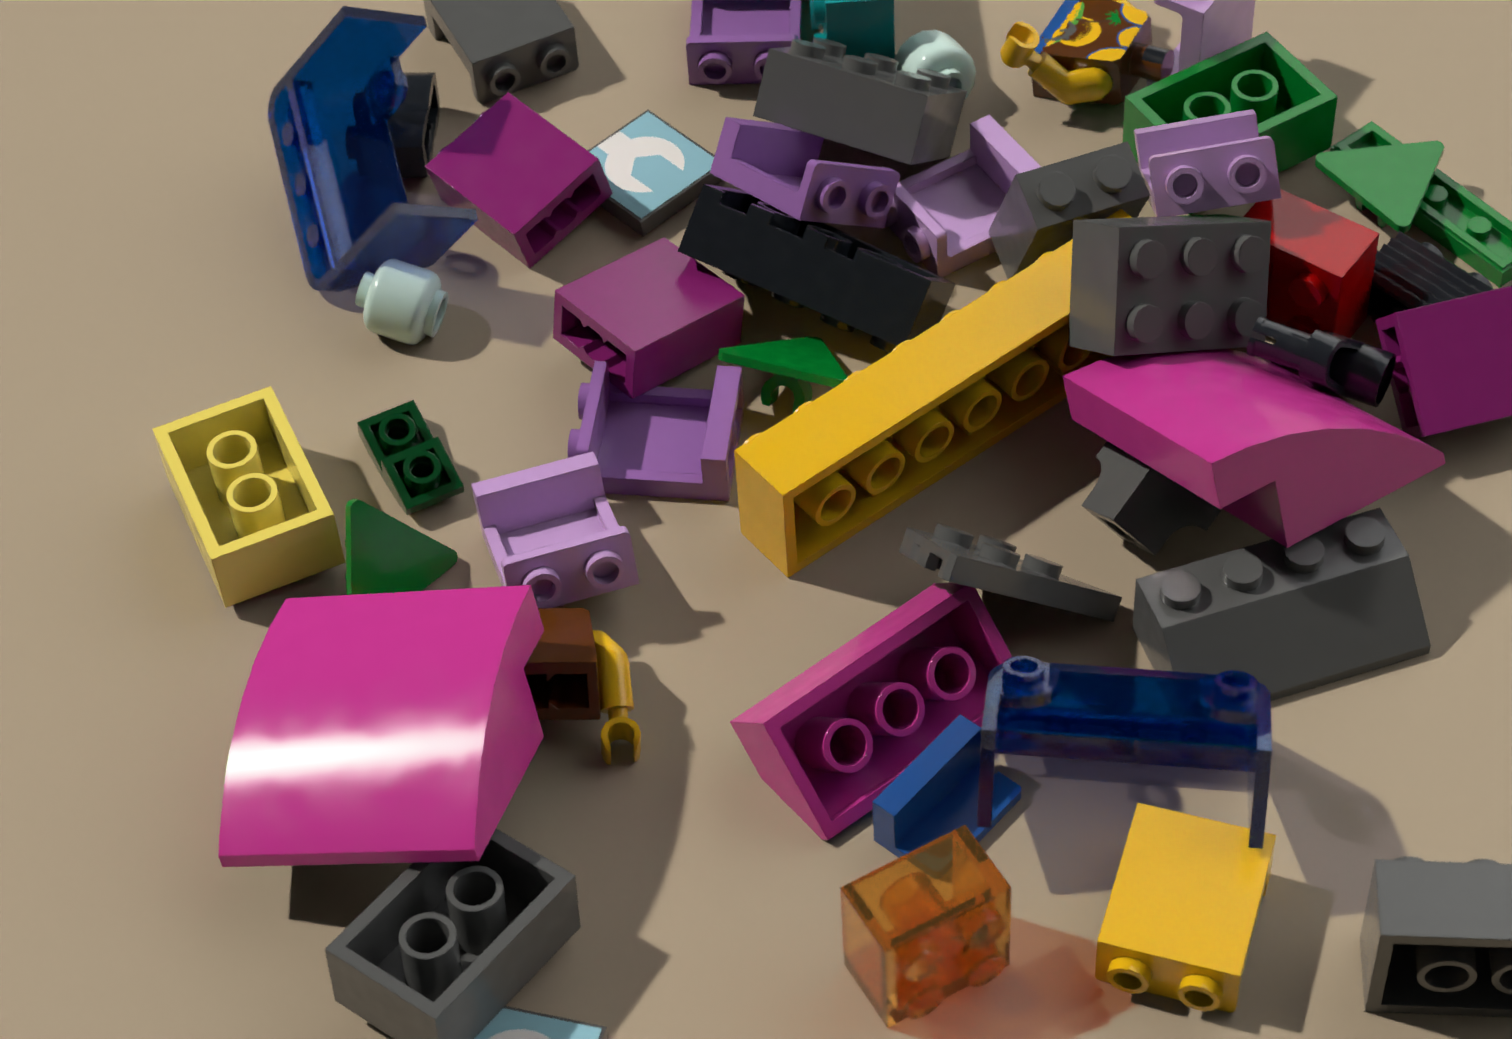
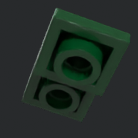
[357,400,464,515]

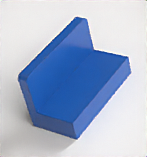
[872,714,1021,882]

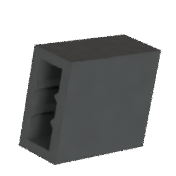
[988,141,1150,279]

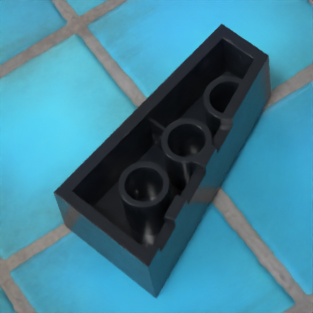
[678,184,955,353]

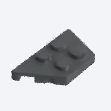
[899,523,1122,622]

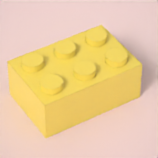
[152,386,346,608]

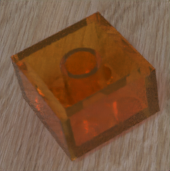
[840,825,1012,1028]

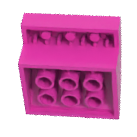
[1062,349,1445,548]
[218,585,544,867]

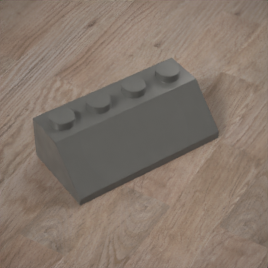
[1132,508,1431,727]

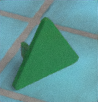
[1315,141,1444,233]
[718,336,847,412]
[345,499,458,595]

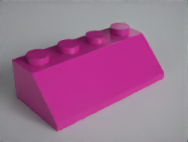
[730,582,1033,841]

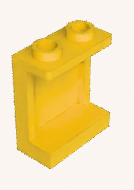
[1095,803,1276,1013]

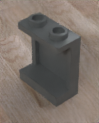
[423,0,579,104]

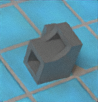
[1081,441,1221,556]

